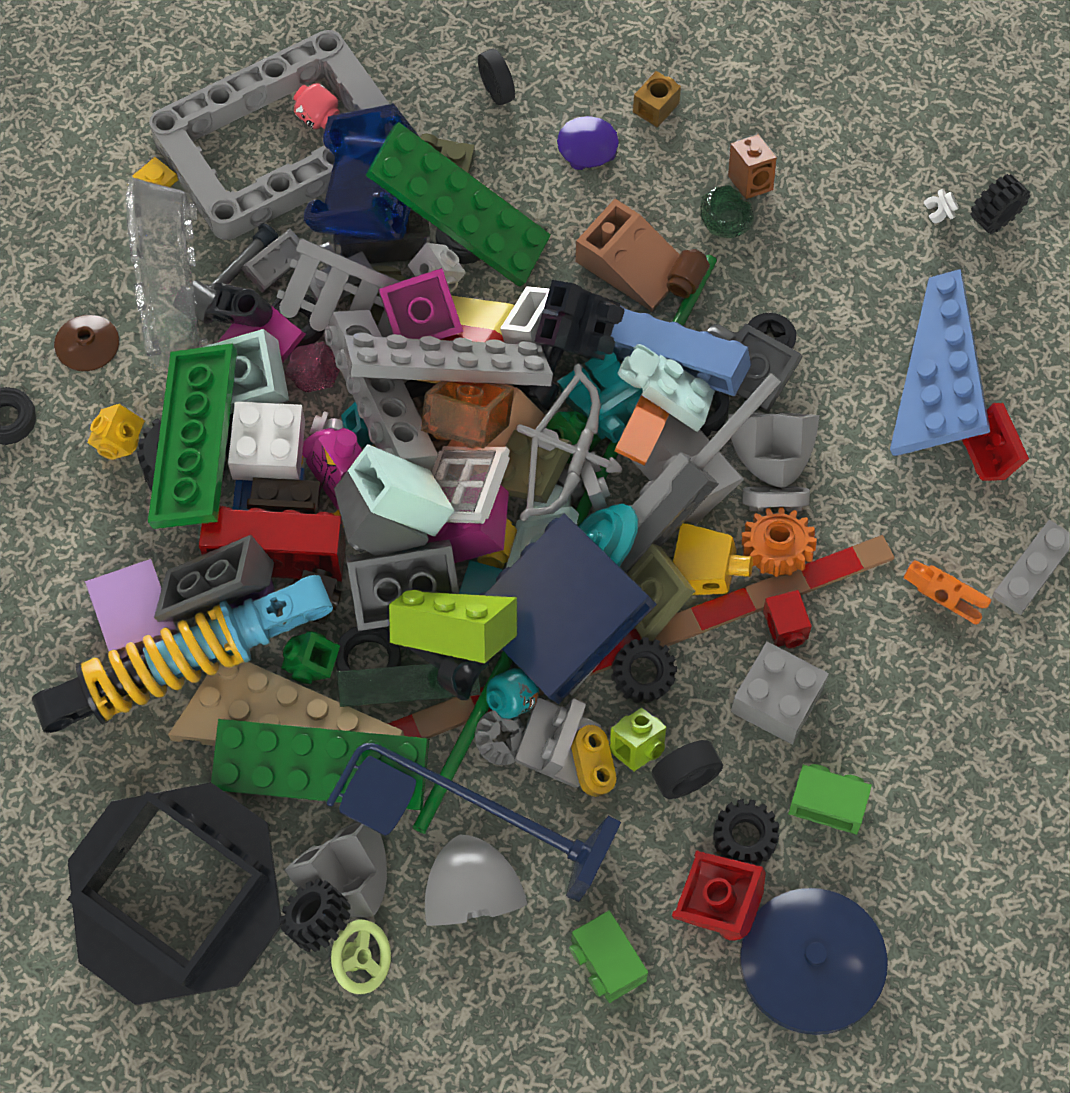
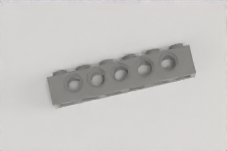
[324,310,438,472]

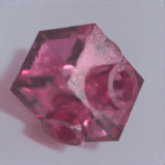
[284,342,340,392]

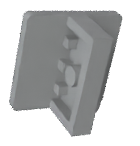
[514,698,601,788]

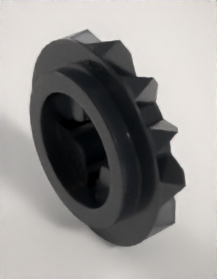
[748,313,797,349]

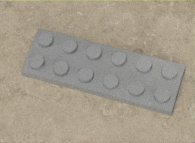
[343,333,553,386]

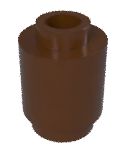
[667,249,710,298]

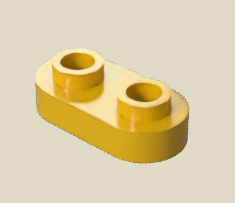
[571,725,617,797]

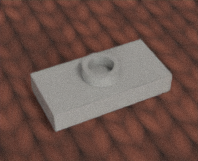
[241,228,302,293]

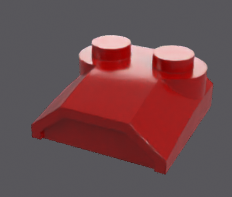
[672,851,766,941]

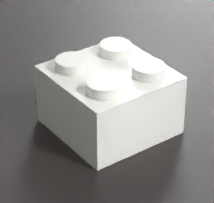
[228,402,305,481]

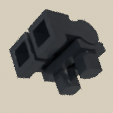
[534,280,625,360]

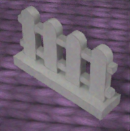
[276,238,401,337]

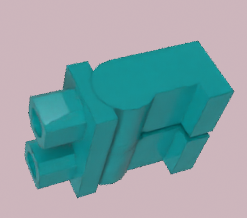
[557,352,643,443]

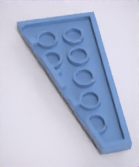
[890,269,990,456]

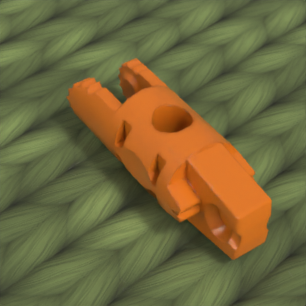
[903,560,992,625]

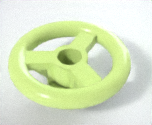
[331,919,391,994]

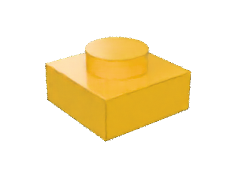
[133,157,178,199]

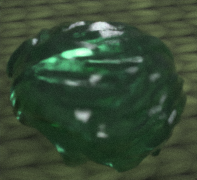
[700,185,754,238]

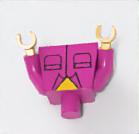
[301,428,363,529]

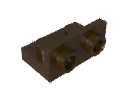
[247,477,321,514]

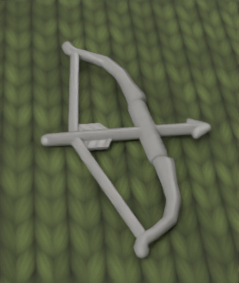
[516,363,622,521]

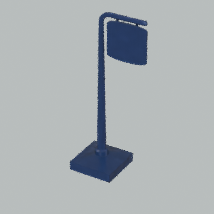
[327,743,621,902]

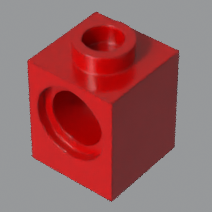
[763,590,812,648]

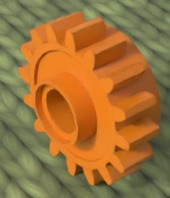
[741,507,817,577]

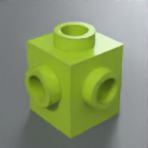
[610,707,666,771]

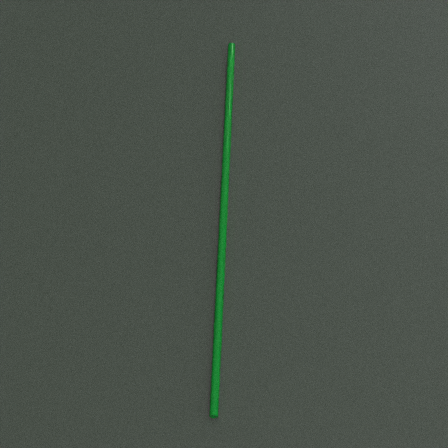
[413,254,717,834]

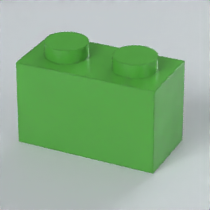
[788,764,872,835]
[569,910,648,1003]

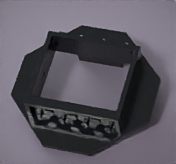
[67,782,282,1005]

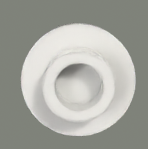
[924,189,959,223]
[310,411,343,434]

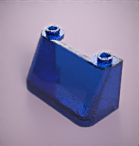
[304,103,419,241]

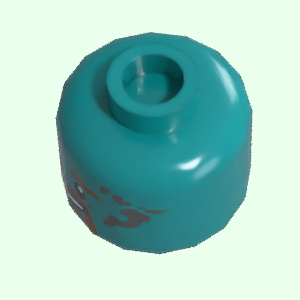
[486,668,539,719]

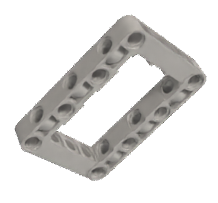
[149,30,405,240]

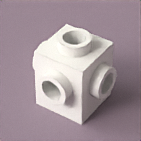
[408,243,466,293]

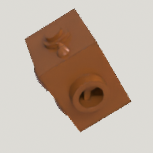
[728,134,777,199]

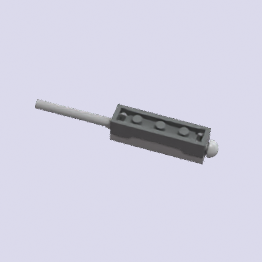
[619,373,781,574]

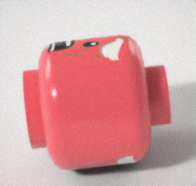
[293,83,340,129]

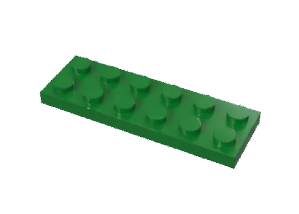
[365,122,551,287]
[148,343,237,529]
[211,719,430,811]

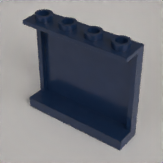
[479,513,657,704]

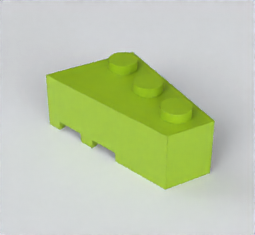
[389,590,517,663]

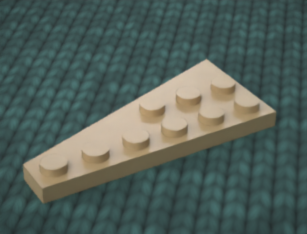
[168,662,404,746]

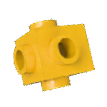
[87,404,145,460]

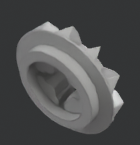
[475,710,526,765]

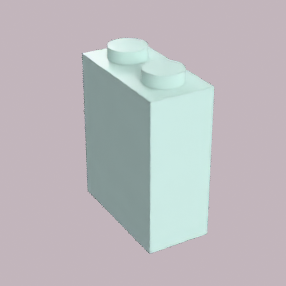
[348,444,455,537]

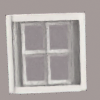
[431,446,510,524]

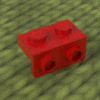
[962,403,1029,481]

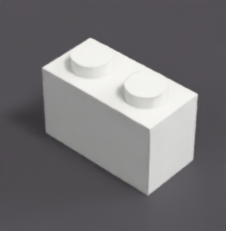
[500,286,558,350]

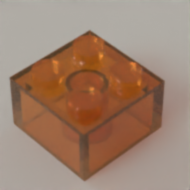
[421,381,514,449]

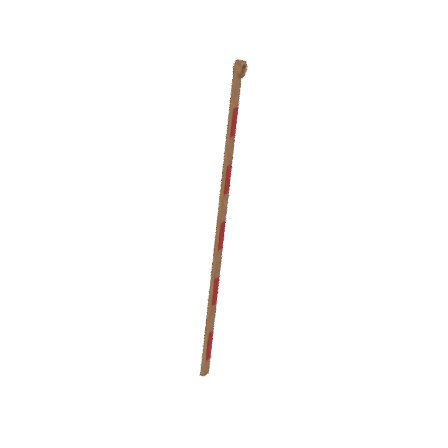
[387,535,894,738]

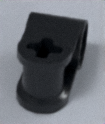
[205,283,273,327]

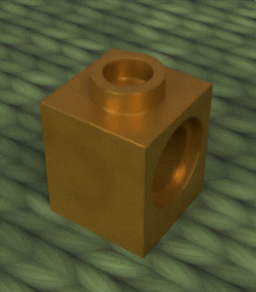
[633,71,681,128]

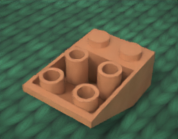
[575,199,680,311]

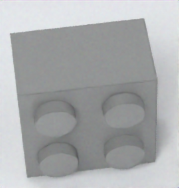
[731,641,829,745]

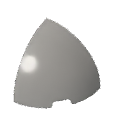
[728,412,819,488]
[285,822,387,917]
[425,834,528,926]

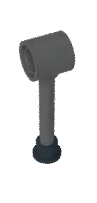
[179,223,279,324]

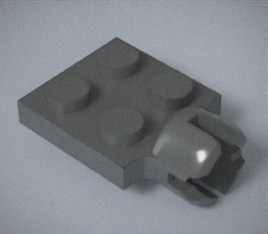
[706,323,803,413]

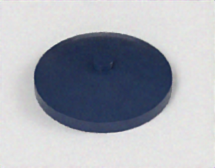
[740,888,888,1035]

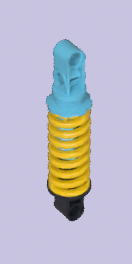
[32,575,333,733]

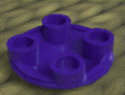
[557,116,619,170]

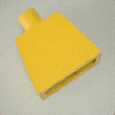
[673,523,753,595]

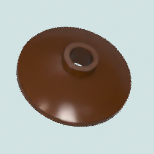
[54,315,119,371]

